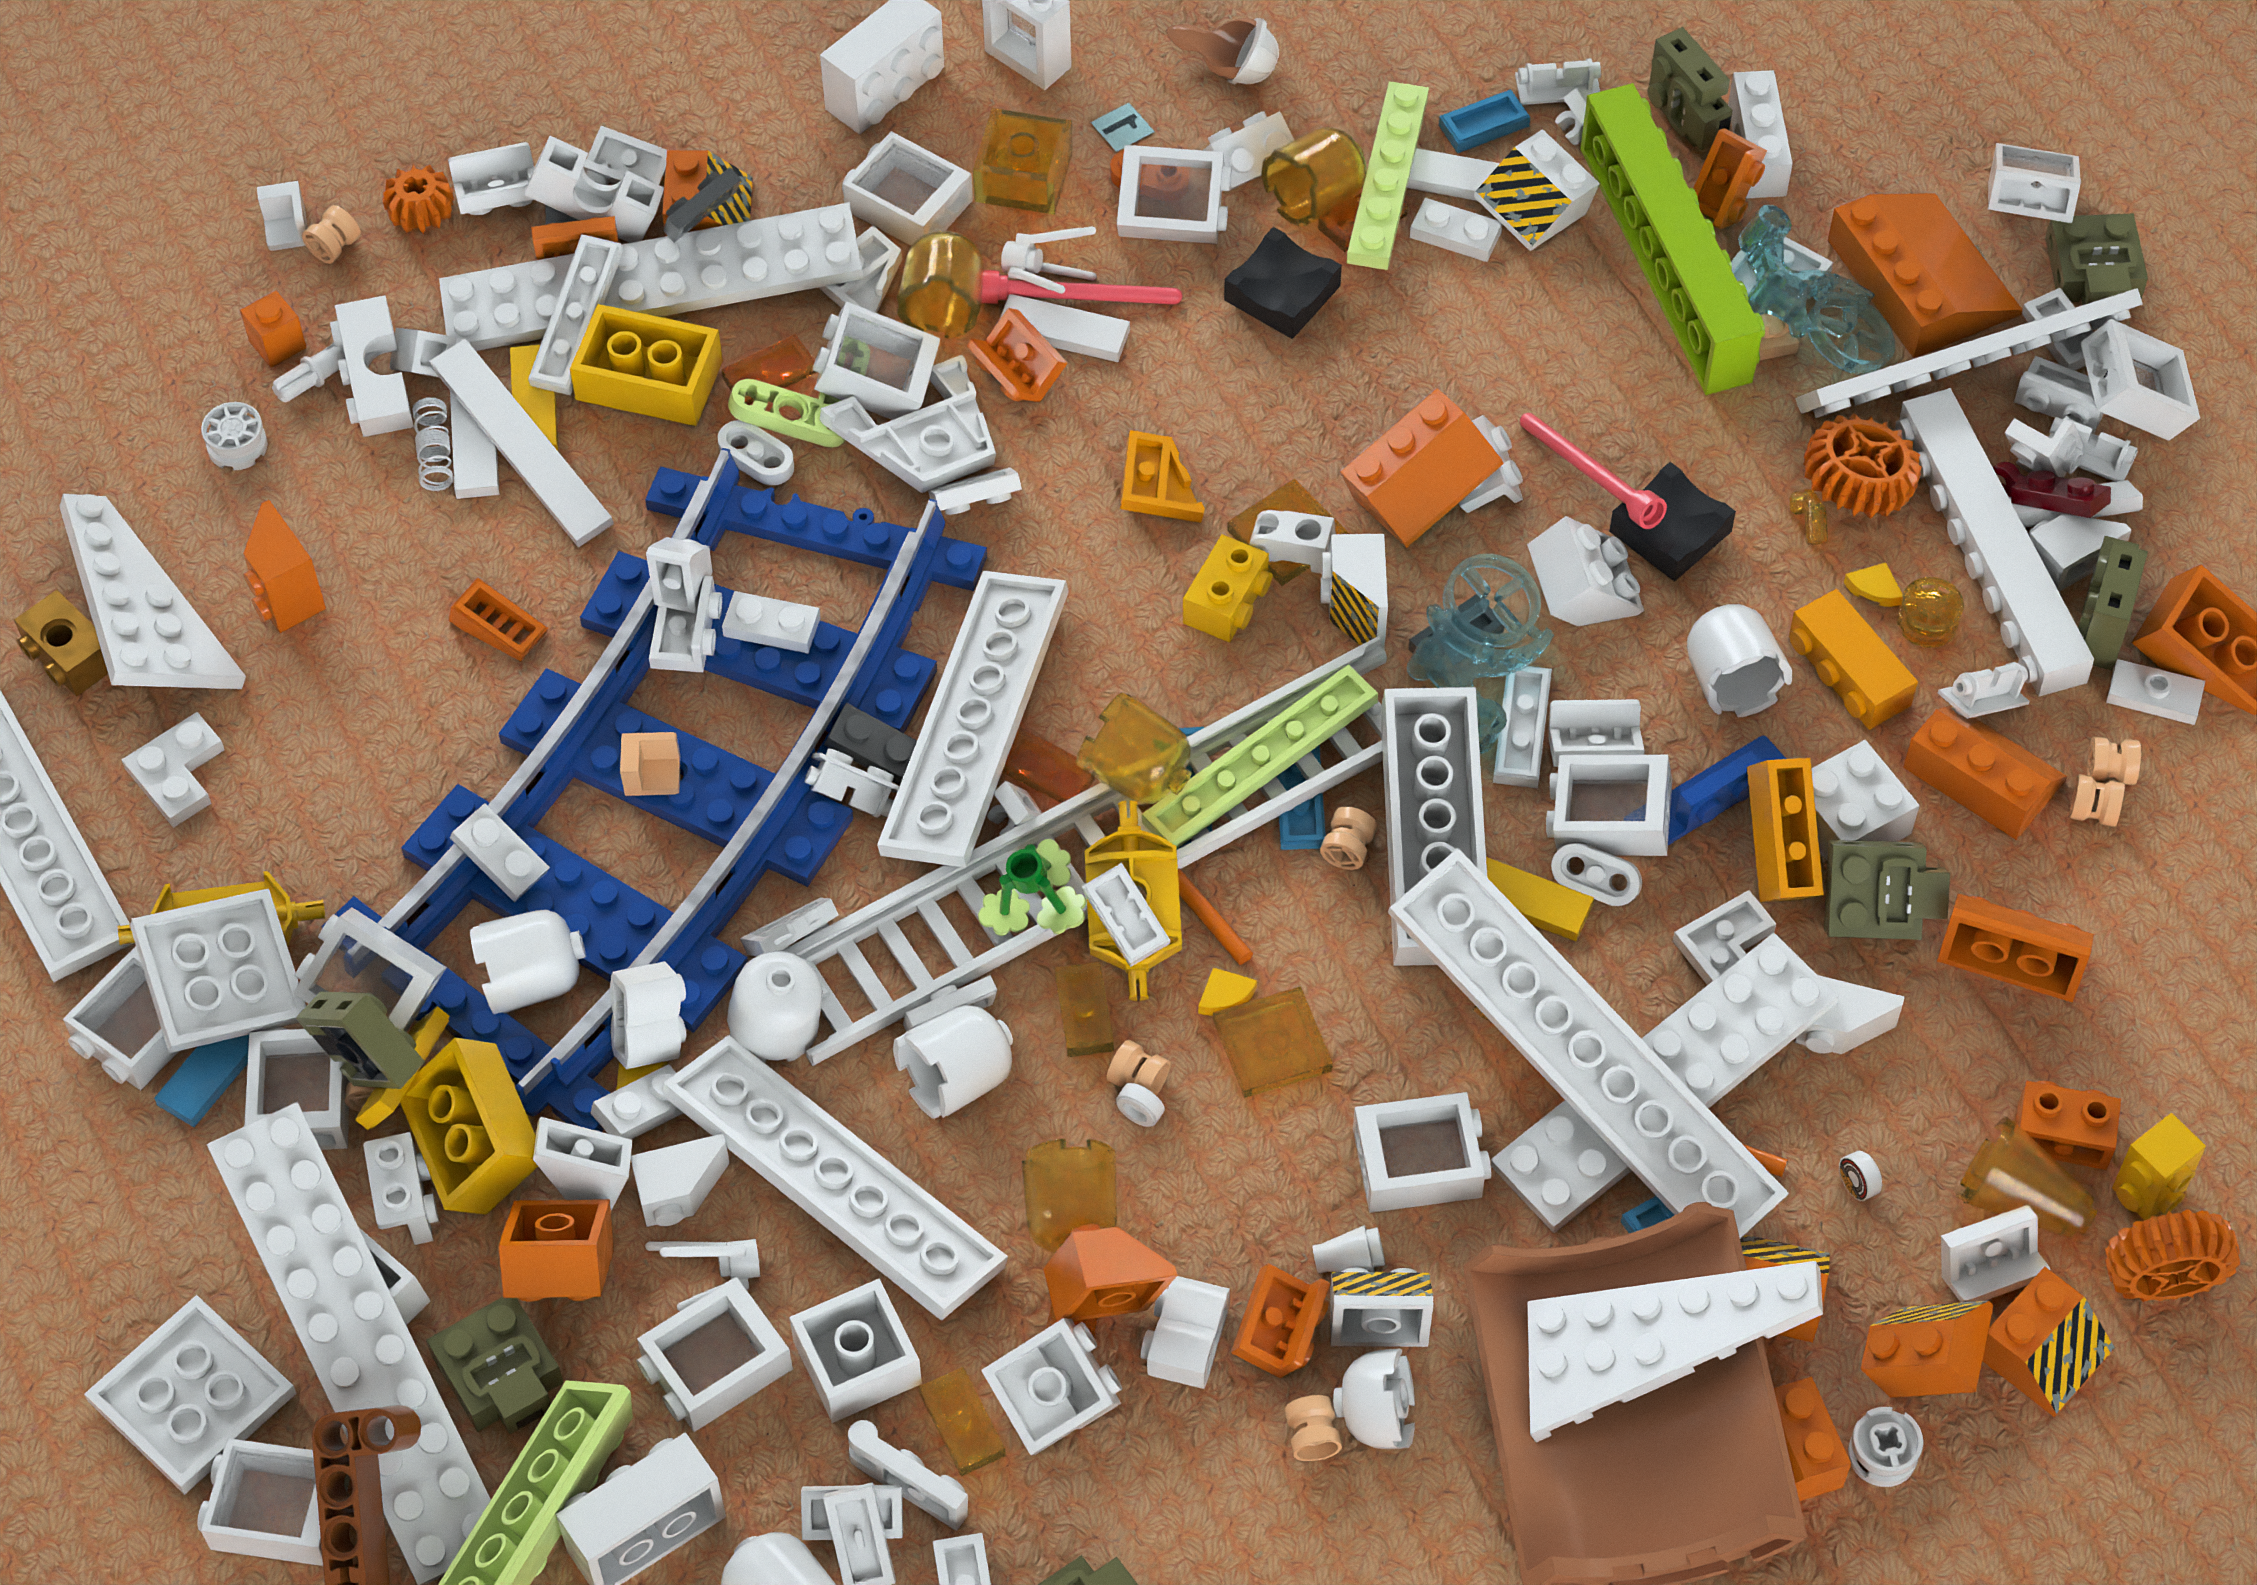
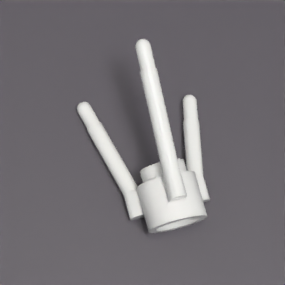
[1001,226,1097,294]
[645,1239,760,1311]

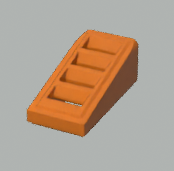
[448,578,548,662]

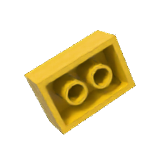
[570,304,723,426]
[400,1037,538,1215]

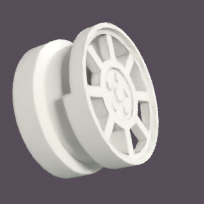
[201,402,268,470]
[1848,1407,1923,1487]

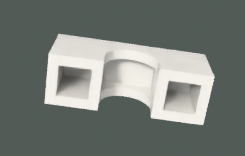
[1728,70,1792,199]
[524,136,664,243]
[330,295,414,437]

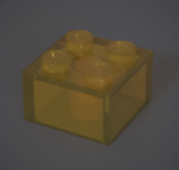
[973,108,1073,215]

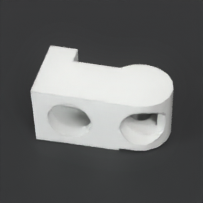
[1249,510,1336,574]

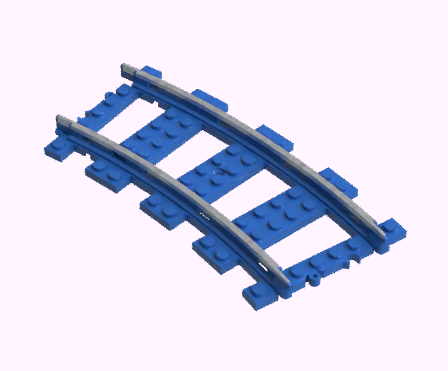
[321,448,987,1132]

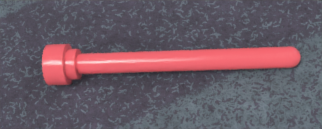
[982,270,1183,304]
[1520,413,1667,529]

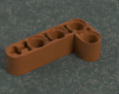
[312,1405,421,1585]

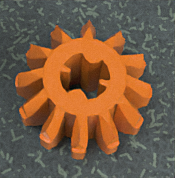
[382,163,454,234]

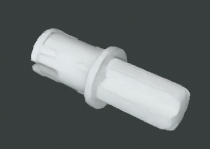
[272,342,346,402]

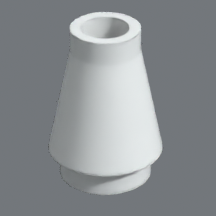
[1312,1225,1385,1274]

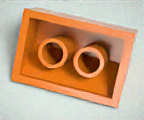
[1340,388,1504,548]
[1903,705,2067,840]
[1937,893,2094,1002]

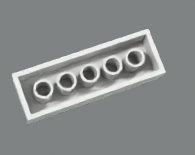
[1380,687,1487,966]

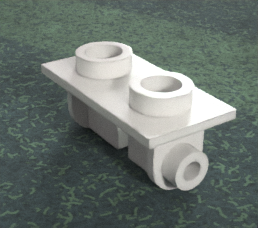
[1515,58,1601,105]
[2049,416,2138,482]
[1937,662,2030,719]
[804,748,900,818]

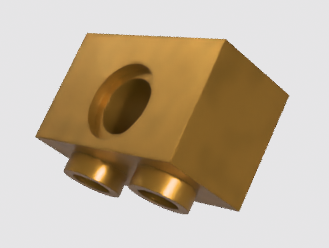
[14,590,108,697]

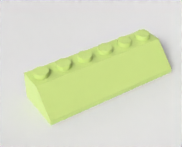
[438,1380,633,1585]

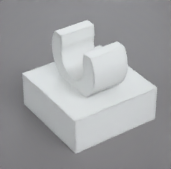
[1555,88,1587,145]
[987,781,1042,835]

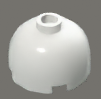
[1333,1348,1415,1449]

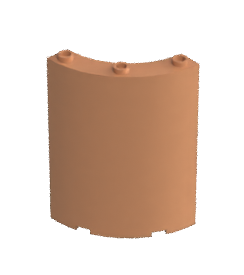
[1463,1202,1808,1585]

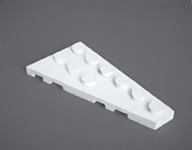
[59,494,246,689]
[1527,1261,1823,1442]

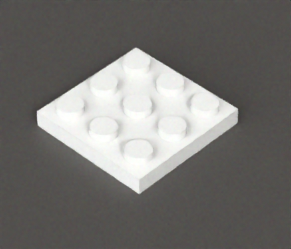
[130,888,306,1053]
[84,1295,297,1495]

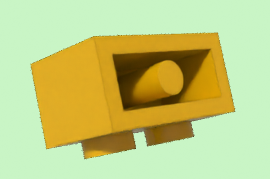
[1183,534,1273,643]
[2112,1112,2206,1220]

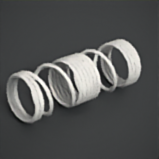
[412,397,454,491]

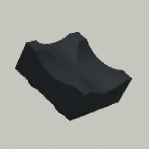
[1224,227,1342,339]
[1609,462,1736,582]

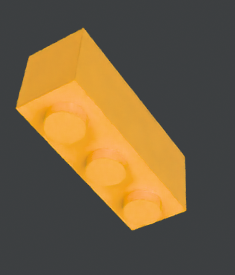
[1788,588,1918,730]
[1747,758,1824,903]

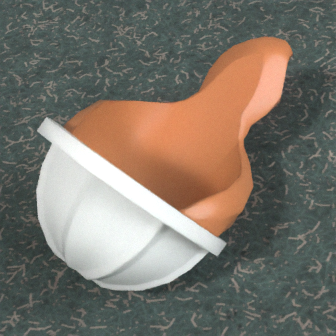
[1166,18,1279,85]

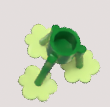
[978,839,1087,936]

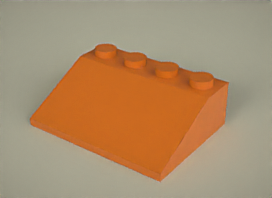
[1828,193,2023,358]

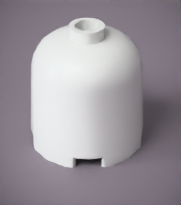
[1687,604,1792,717]
[470,910,586,1014]
[727,951,823,1063]
[893,1005,1013,1119]
[721,1532,836,1585]

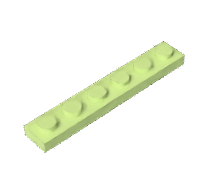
[1347,81,1429,270]
[1142,664,1378,848]

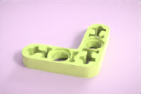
[728,338,869,448]

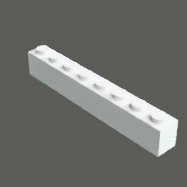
[1896,388,2094,697]

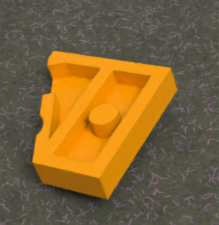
[1120,430,1205,523]

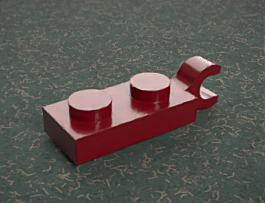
[1993,461,2111,518]

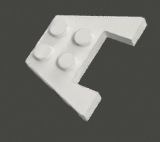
[820,355,996,493]

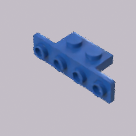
[1624,735,1787,845]

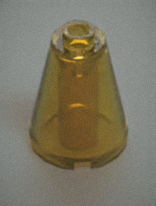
[1956,1116,2098,1238]

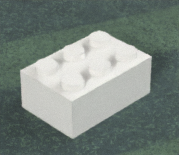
[820,0,944,135]
[556,1432,726,1585]

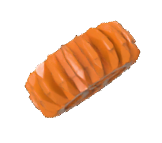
[1803,413,1922,519]
[2105,1209,2241,1302]

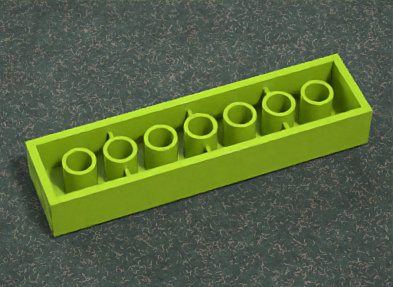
[1580,83,1765,395]

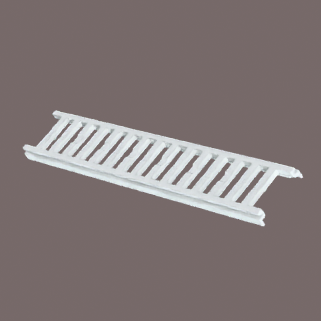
[782,636,1387,1066]

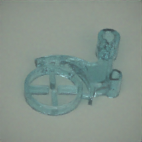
[1738,205,1895,375]
[1406,554,1554,754]

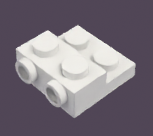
[981,1318,1122,1455]

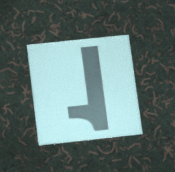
[1091,103,1155,152]

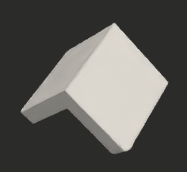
[257,181,308,251]
[390,328,456,378]

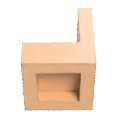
[620,732,681,796]

